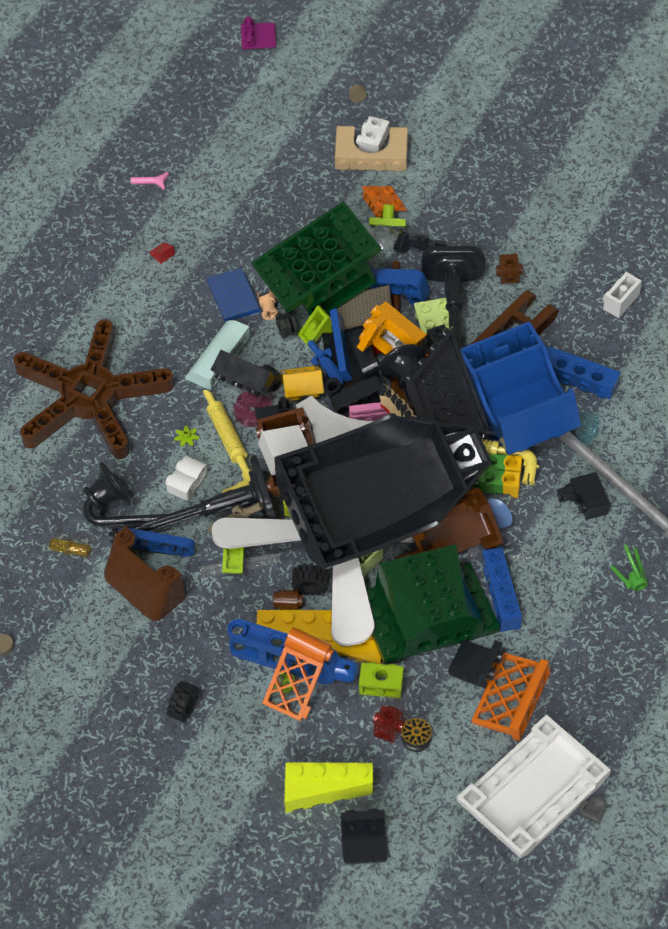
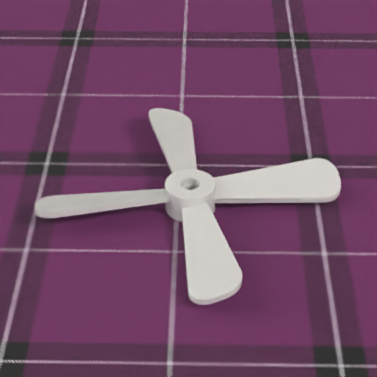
[212,418,414,646]

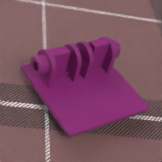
[241,16,276,49]

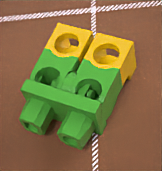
[471,454,522,498]

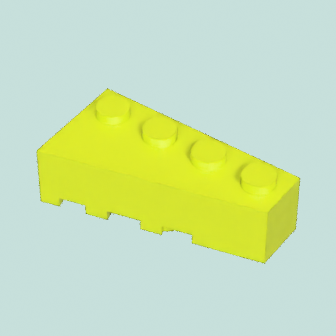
[284,763,373,813]

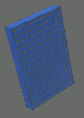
[207,268,260,322]

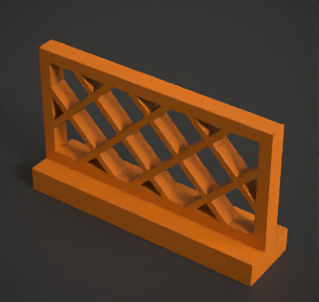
[471,653,551,741]

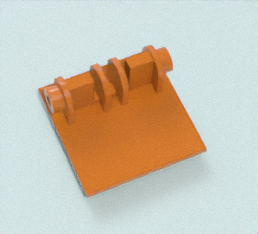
[361,186,407,218]

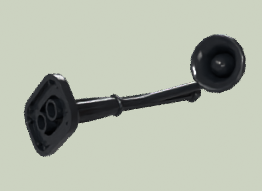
[380,246,485,391]
[83,455,277,544]

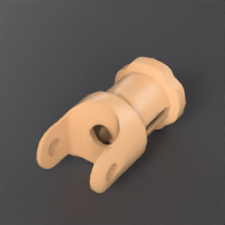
[258,289,279,320]

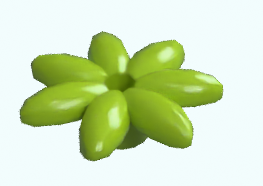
[174,426,199,447]

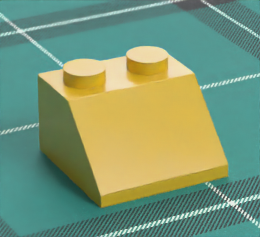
[280,366,324,400]

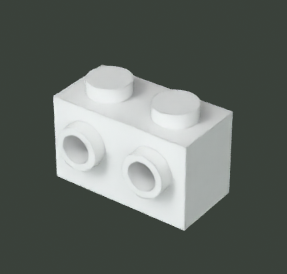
[356,116,389,153]
[603,272,642,318]

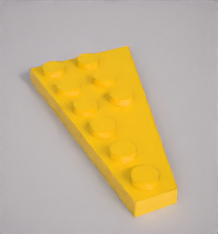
[257,610,381,664]

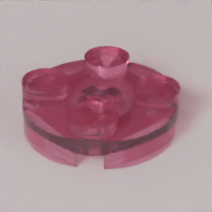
[233,392,272,428]

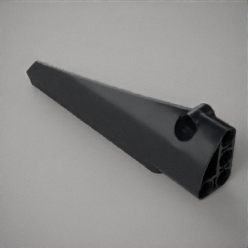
[322,314,386,418]

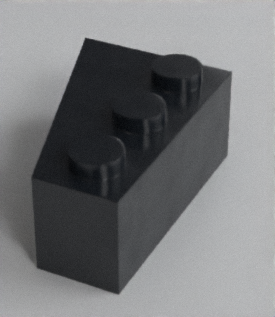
[210,349,275,397]

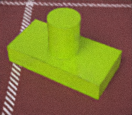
[369,204,406,227]
[222,547,244,574]

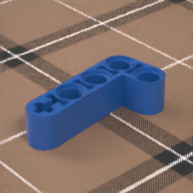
[365,268,430,306]

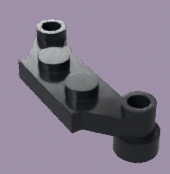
[393,231,448,253]

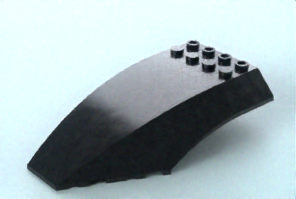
[274,413,492,570]

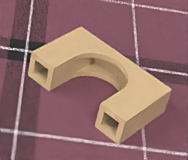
[335,126,408,171]

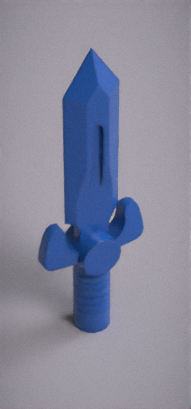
[307,340,343,384]

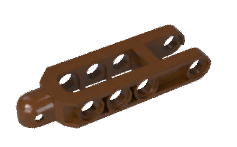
[471,290,559,344]

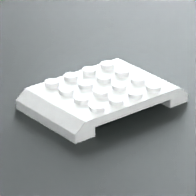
[456,715,611,859]

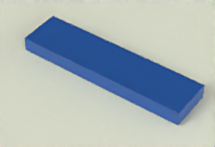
[330,308,352,381]

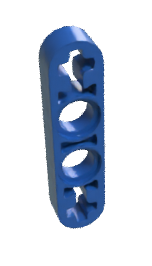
[118,528,195,557]

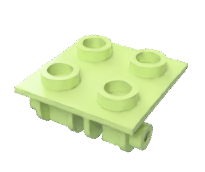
[414,298,449,334]

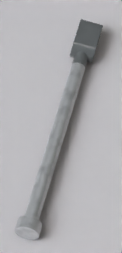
[559,431,668,540]

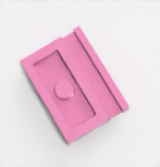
[349,402,388,421]

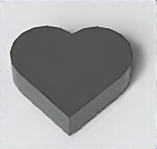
[578,797,607,825]

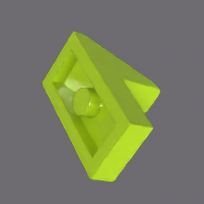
[298,305,332,347]

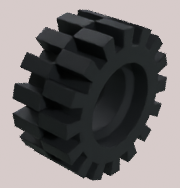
[291,563,329,596]
[166,680,199,722]

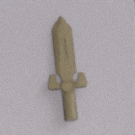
[207,502,263,533]

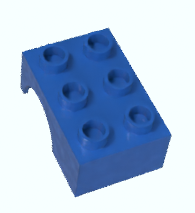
[460,321,581,455]

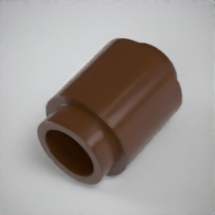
[273,590,303,610]

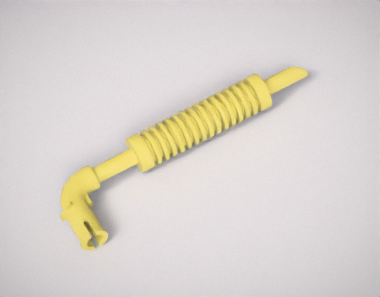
[203,390,251,493]
[482,439,539,486]

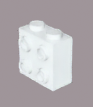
[258,425,308,475]

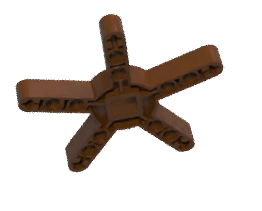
[13,319,174,459]

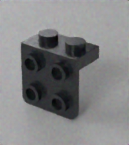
[448,640,505,689]
[340,808,387,865]

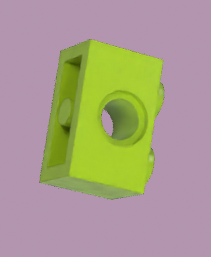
[359,662,404,698]

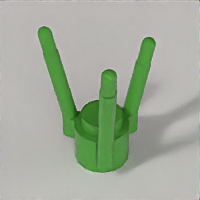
[610,544,648,592]

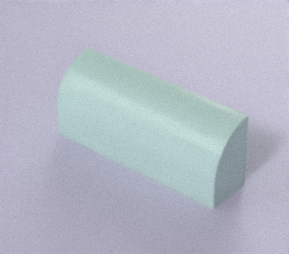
[185,320,250,390]

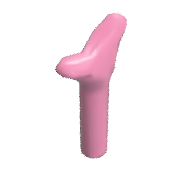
[131,172,169,190]

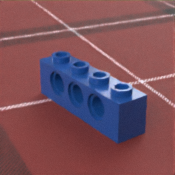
[547,346,621,400]
[481,547,522,632]

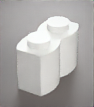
[165,456,207,501]

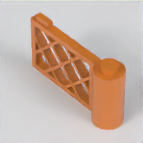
[262,627,334,721]

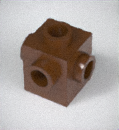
[496,254,523,284]

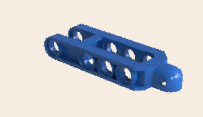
[227,619,359,685]

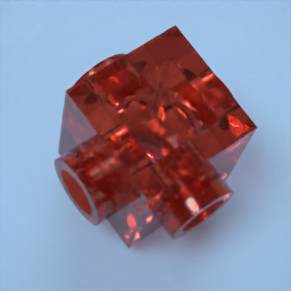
[372,705,405,743]

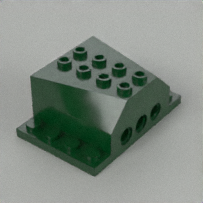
[251,201,382,316]
[366,544,501,663]

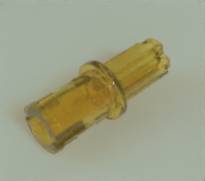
[49,538,90,558]

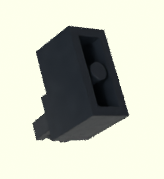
[557,472,610,520]

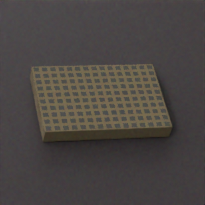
[337,285,392,330]

